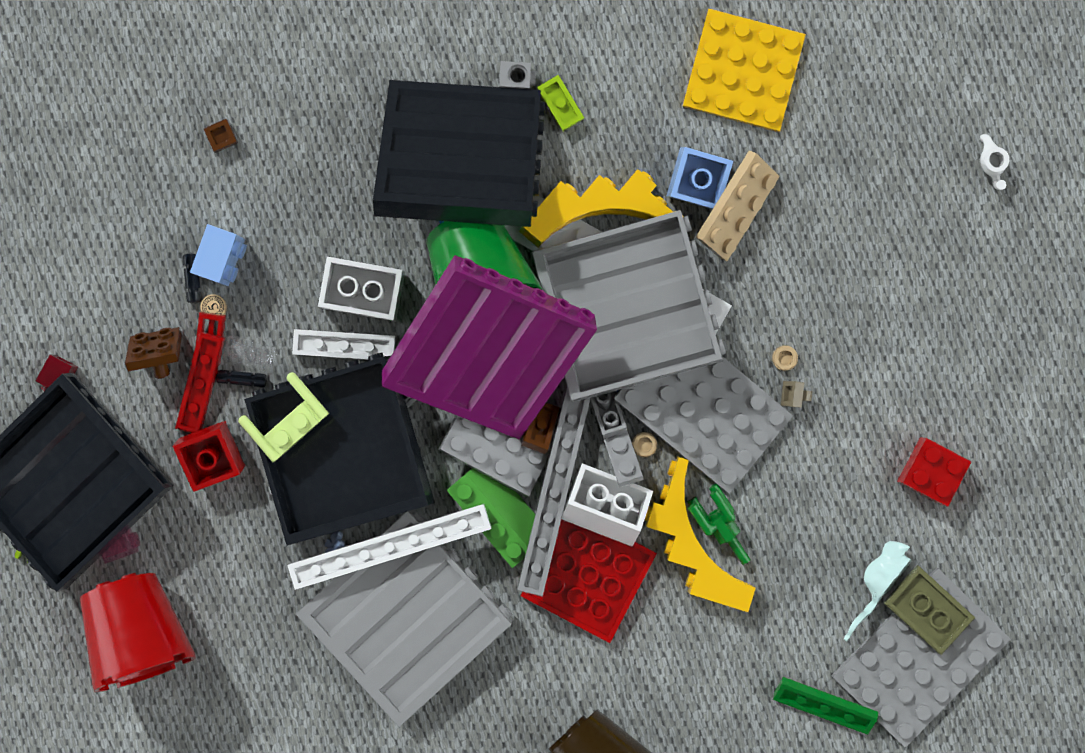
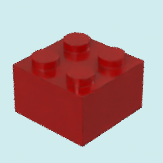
[172,421,245,492]
[897,437,971,507]

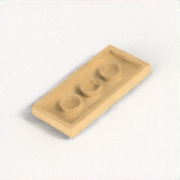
[696,150,780,261]

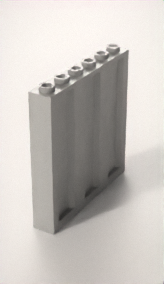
[532,210,726,402]
[296,510,513,727]

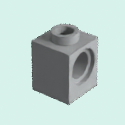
[499,61,536,89]

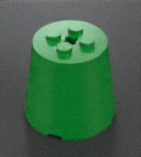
[426,221,542,290]

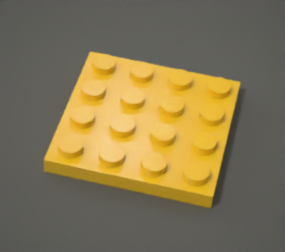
[682,9,806,132]

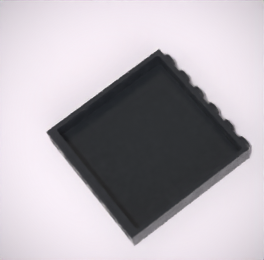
[244,352,435,546]

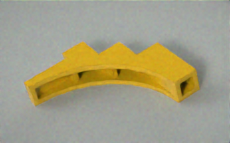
[519,169,684,248]
[644,456,756,612]

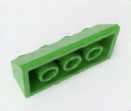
[447,468,535,568]

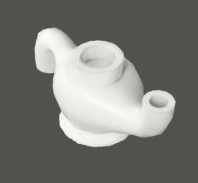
[980,134,1009,191]

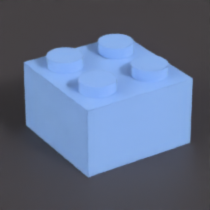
[666,147,733,210]
[190,224,247,286]

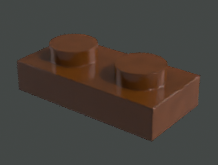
[521,403,560,454]

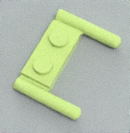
[238,372,329,463]

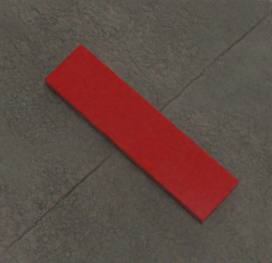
[175,331,225,433]

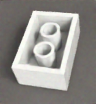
[318,257,405,322]
[561,463,653,546]

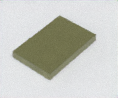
[883,565,975,655]

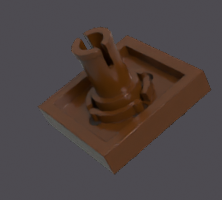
[125,327,182,379]

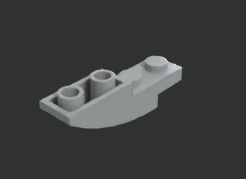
[590,391,644,487]

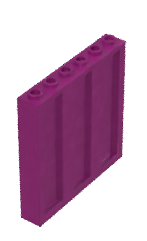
[382,255,597,440]

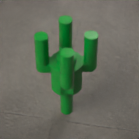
[687,483,751,565]

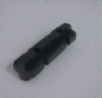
[183,253,201,303]
[216,370,267,387]

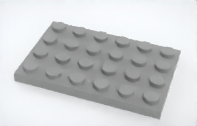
[613,356,793,494]
[831,568,1011,748]

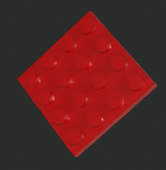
[520,519,657,643]

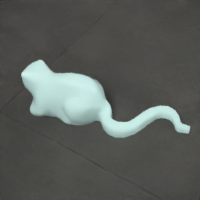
[844,541,911,642]

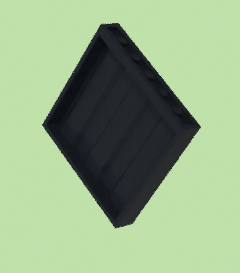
[373,80,545,227]
[0,373,173,592]

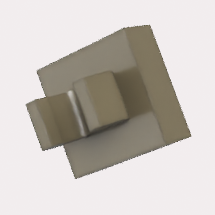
[781,381,812,408]

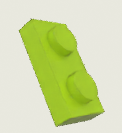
[537,75,584,132]

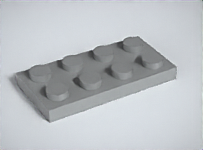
[439,415,551,497]

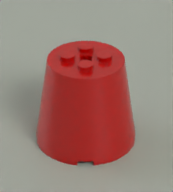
[80,573,196,692]

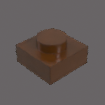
[204,119,238,153]

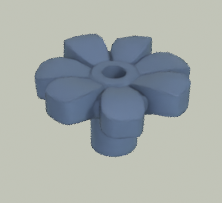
[325,531,349,553]

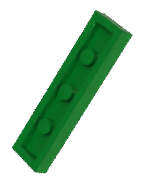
[773,677,878,735]

